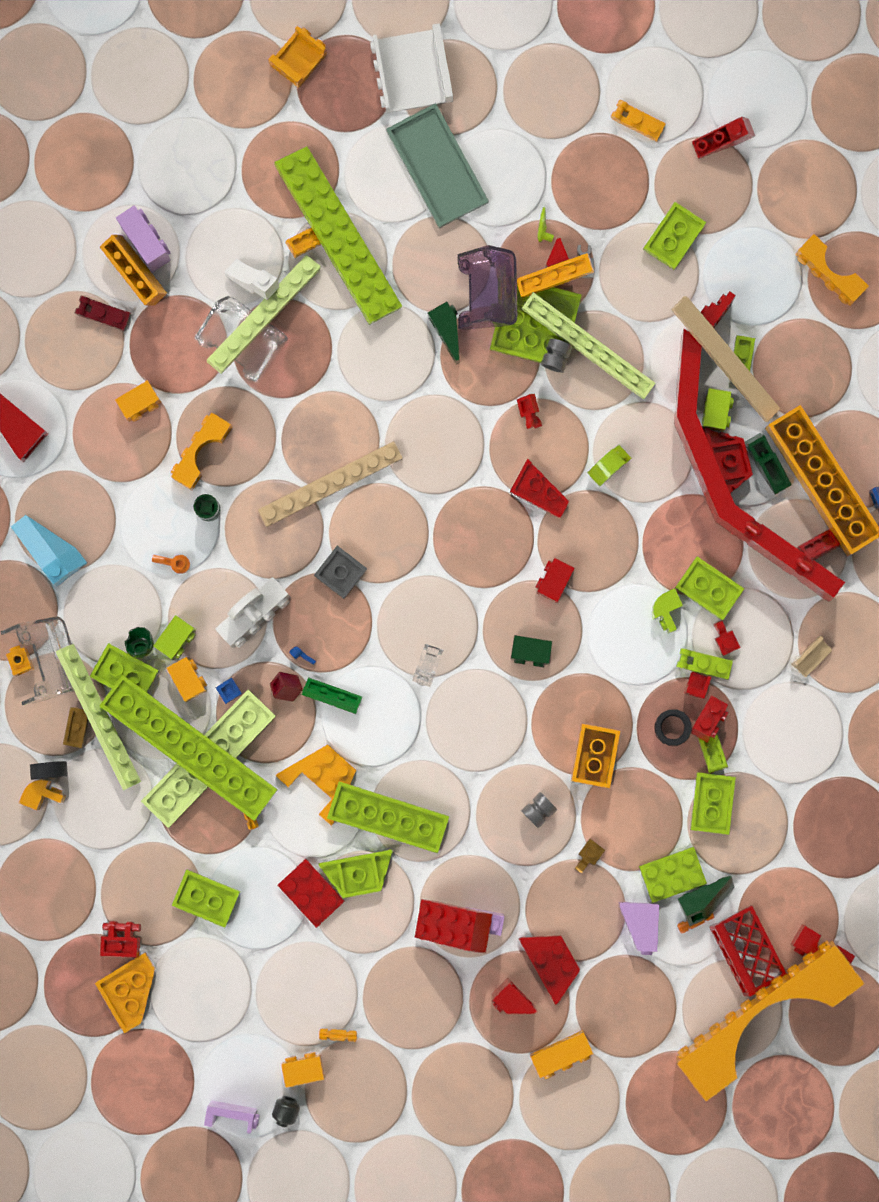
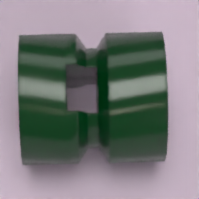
[193,494,221,522]

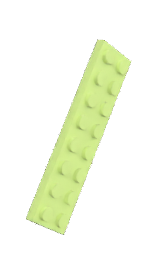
[141,690,276,828]

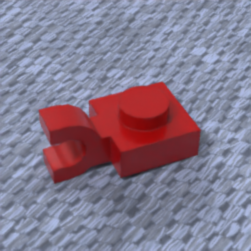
[516,394,542,429]
[713,621,741,656]

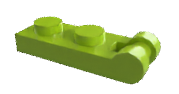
[676,648,733,680]

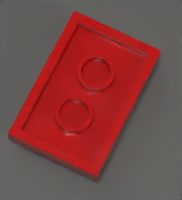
[277,859,345,928]

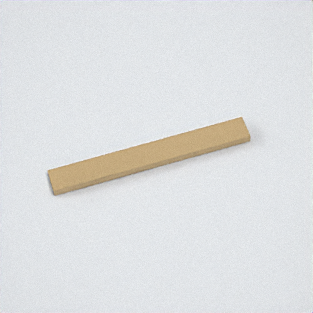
[671,296,780,422]

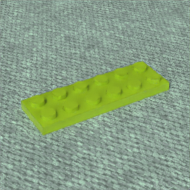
[327,781,450,853]

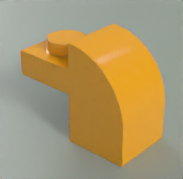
[19,780,66,810]

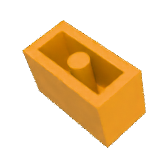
[115,380,162,422]
[166,657,208,702]
[281,1052,325,1087]

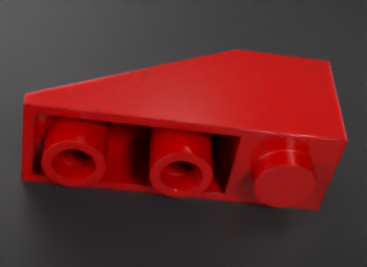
[692,116,755,159]

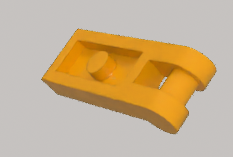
[610,100,666,142]

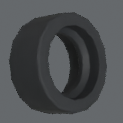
[654,709,692,746]
[30,761,68,780]

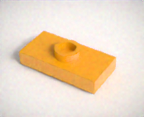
[285,228,321,258]

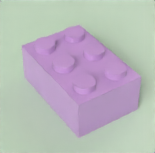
[116,205,171,273]

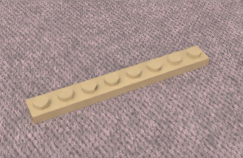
[258,441,403,527]

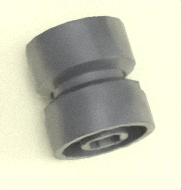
[540,339,573,373]
[521,792,558,828]

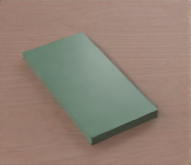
[386,103,489,229]

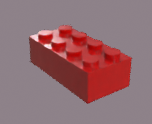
[414,899,493,953]

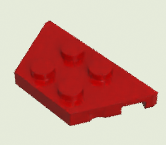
[703,428,753,493]
[518,935,580,1005]

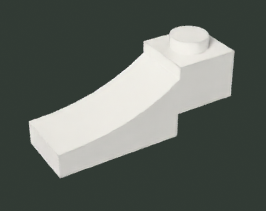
[224,259,279,300]

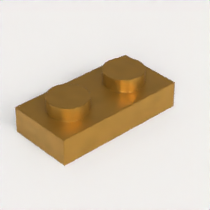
[63,707,88,748]

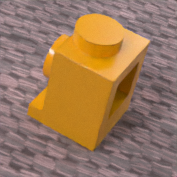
[6,645,34,676]

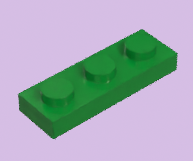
[302,677,362,714]

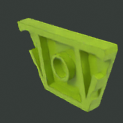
[318,849,392,898]

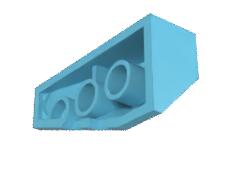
[10,515,87,587]

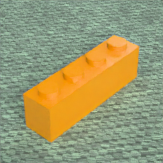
[100,234,168,306]

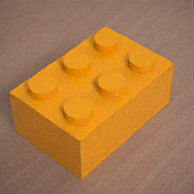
[571,724,620,788]

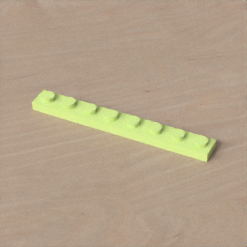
[207,255,321,374]
[521,292,655,399]
[56,644,141,791]

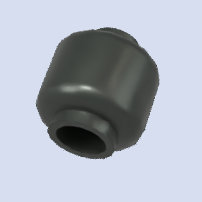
[272,1096,300,1127]

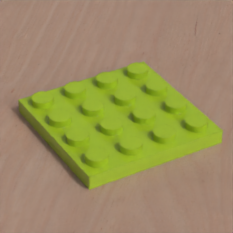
[490,276,582,363]

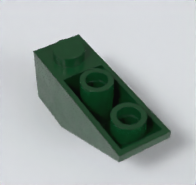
[677,875,735,926]

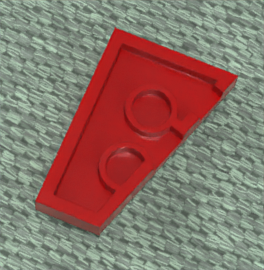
[510,458,569,519]

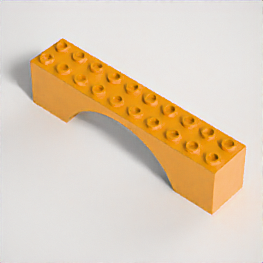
[676,940,865,1101]

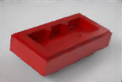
[797,529,840,560]

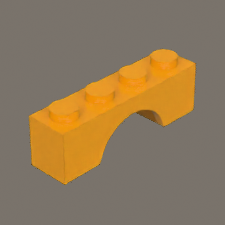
[795,234,869,306]
[171,412,233,491]

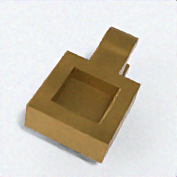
[574,839,605,873]

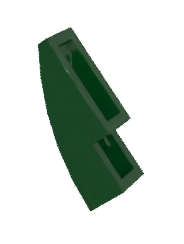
[745,433,792,495]

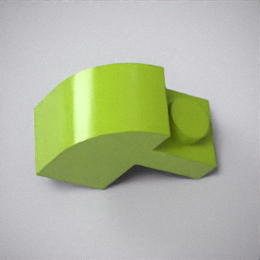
[587,445,632,487]
[652,588,683,634]

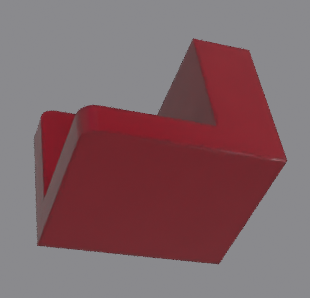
[270,671,303,702]

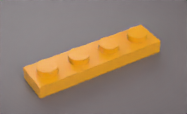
[516,253,594,298]

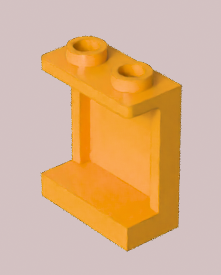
[268,26,327,88]

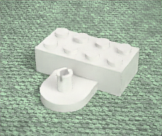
[215,577,291,648]

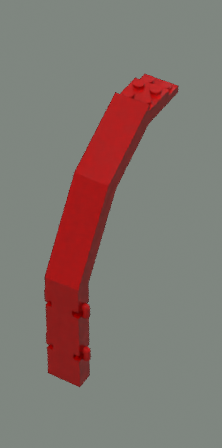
[674,291,845,602]

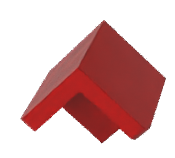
[684,672,712,699]

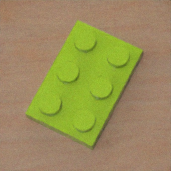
[643,202,706,270]
[675,556,744,620]
[90,643,159,692]
[690,772,736,835]
[639,847,707,903]
[171,869,241,928]

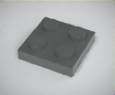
[314,545,367,599]

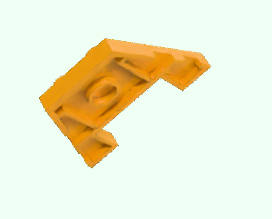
[275,744,356,826]

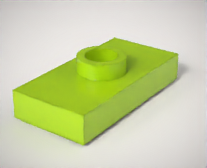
[698,734,728,773]

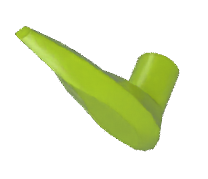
[537,207,554,242]

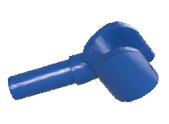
[289,647,316,665]

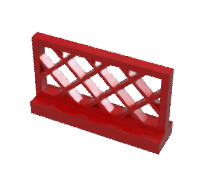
[709,905,787,997]

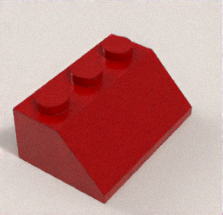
[491,978,537,1014]

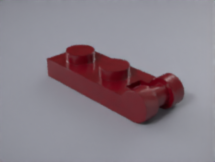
[74,295,131,332]

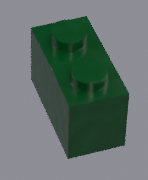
[510,635,553,668]

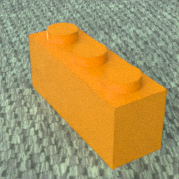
[530,1030,593,1079]

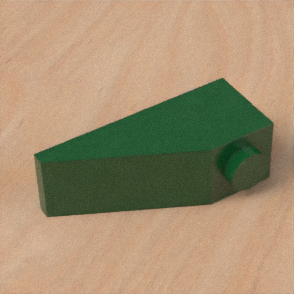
[427,301,460,365]

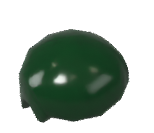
[125,627,154,658]

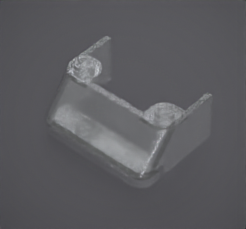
[0,616,74,705]

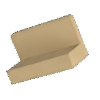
[791,636,832,677]

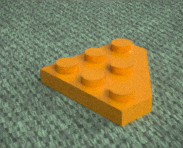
[95,952,156,1033]

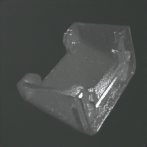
[194,296,288,382]

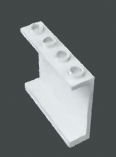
[370,23,453,113]

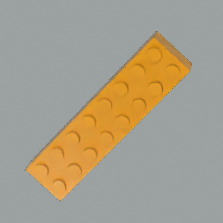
[765,405,879,557]

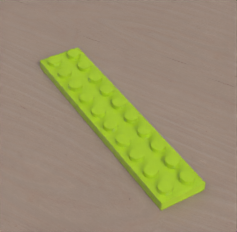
[274,146,402,325]
[99,675,278,821]

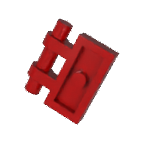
[100,921,141,957]

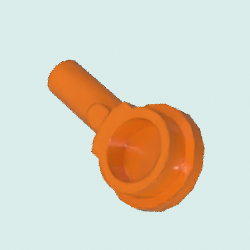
[152,555,190,574]

